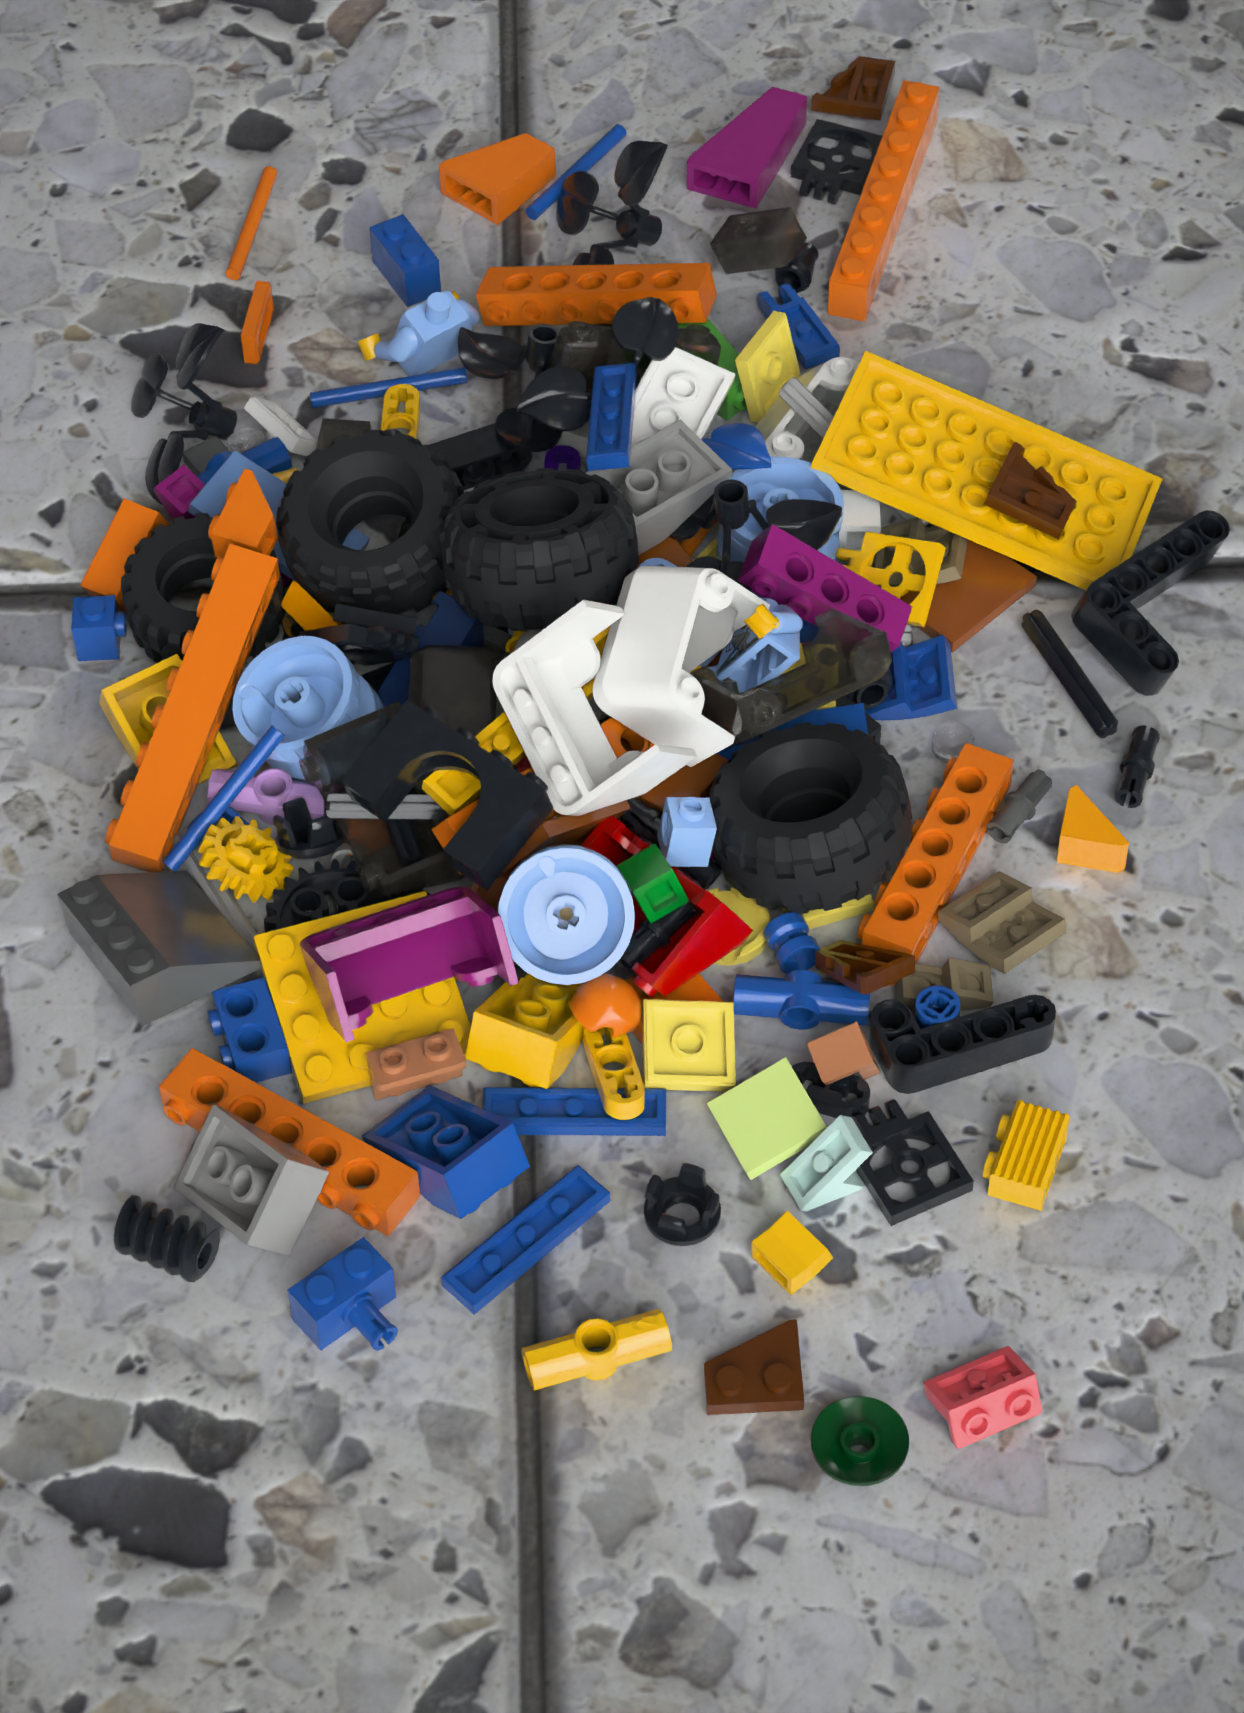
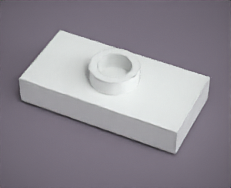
[244,397,323,456]

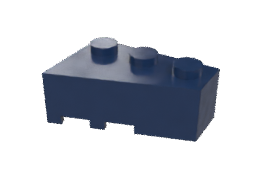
[377,591,487,726]

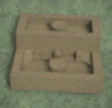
[874,517,968,585]
[938,871,1066,974]

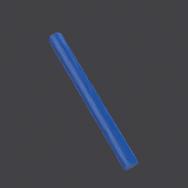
[525,124,627,220]
[310,367,467,408]
[163,725,286,872]

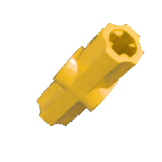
[521,1309,672,1391]

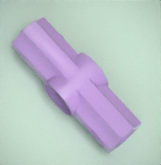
[207,769,342,825]

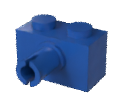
[287,1237,398,1351]

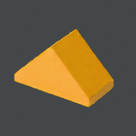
[1057,785,1129,873]

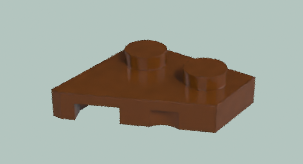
[811,56,895,121]
[984,441,1077,539]
[815,940,915,995]
[704,1319,804,1415]

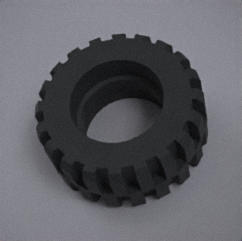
[121,513,286,665]

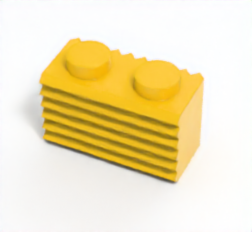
[982,1100,1070,1211]

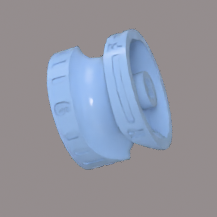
[716,457,844,563]
[232,636,385,787]
[498,844,635,985]

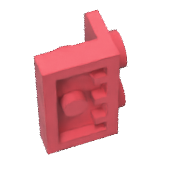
[923,1346,1042,1448]

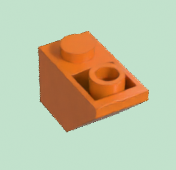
[208,468,278,558]

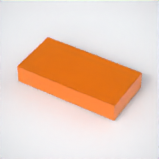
[241,281,274,364]

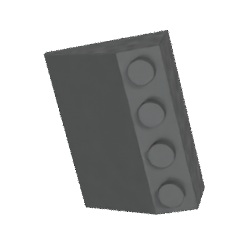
[57,871,262,1026]

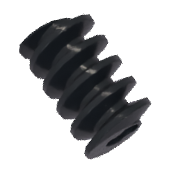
[114,1195,220,1282]

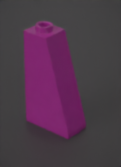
[687,87,807,209]

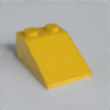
[99,654,237,785]
[465,973,583,1089]

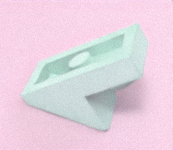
[780,1115,873,1212]

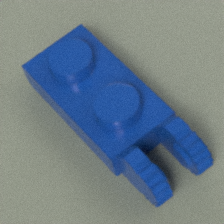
[756,283,840,370]

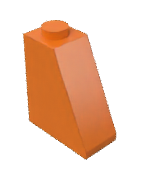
[439,133,556,225]
[80,498,170,612]

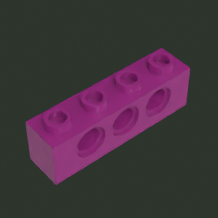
[737,524,912,659]

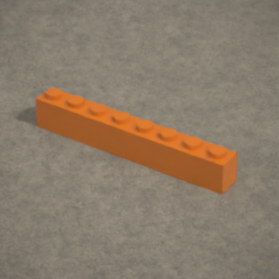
[828,80,940,322]
[105,544,280,872]

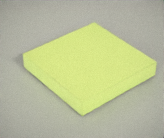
[707,1057,827,1180]

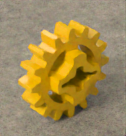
[198,816,294,903]

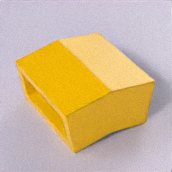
[751,1211,833,1295]

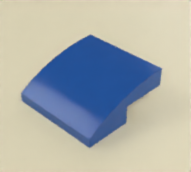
[866,635,957,721]

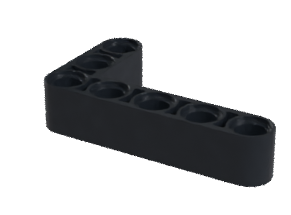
[1071,510,1230,696]

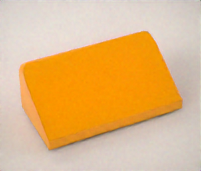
[281,581,338,631]

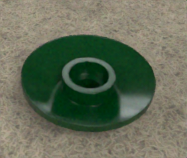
[811,1396,909,1486]

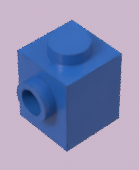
[71,595,127,661]

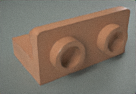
[366,1028,466,1101]

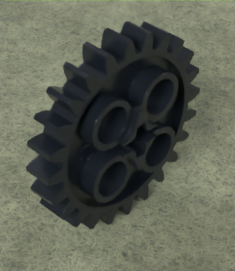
[264,859,399,933]

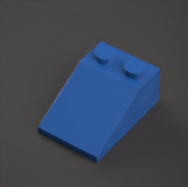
[362,1085,530,1219]

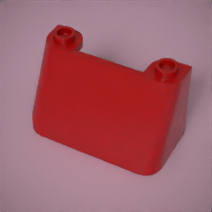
[581,815,753,998]

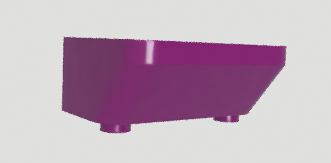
[300,887,519,1042]

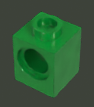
[617,844,689,923]

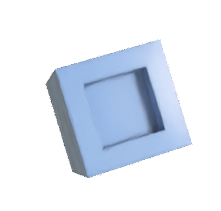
[657,797,717,867]

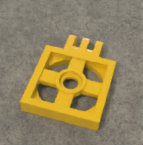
[835,531,946,627]

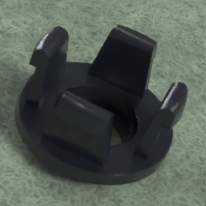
[273,798,347,859]
[644,1163,721,1246]

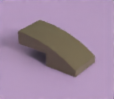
[895,958,994,1011]

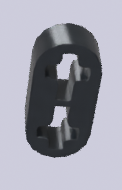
[792,1062,870,1118]

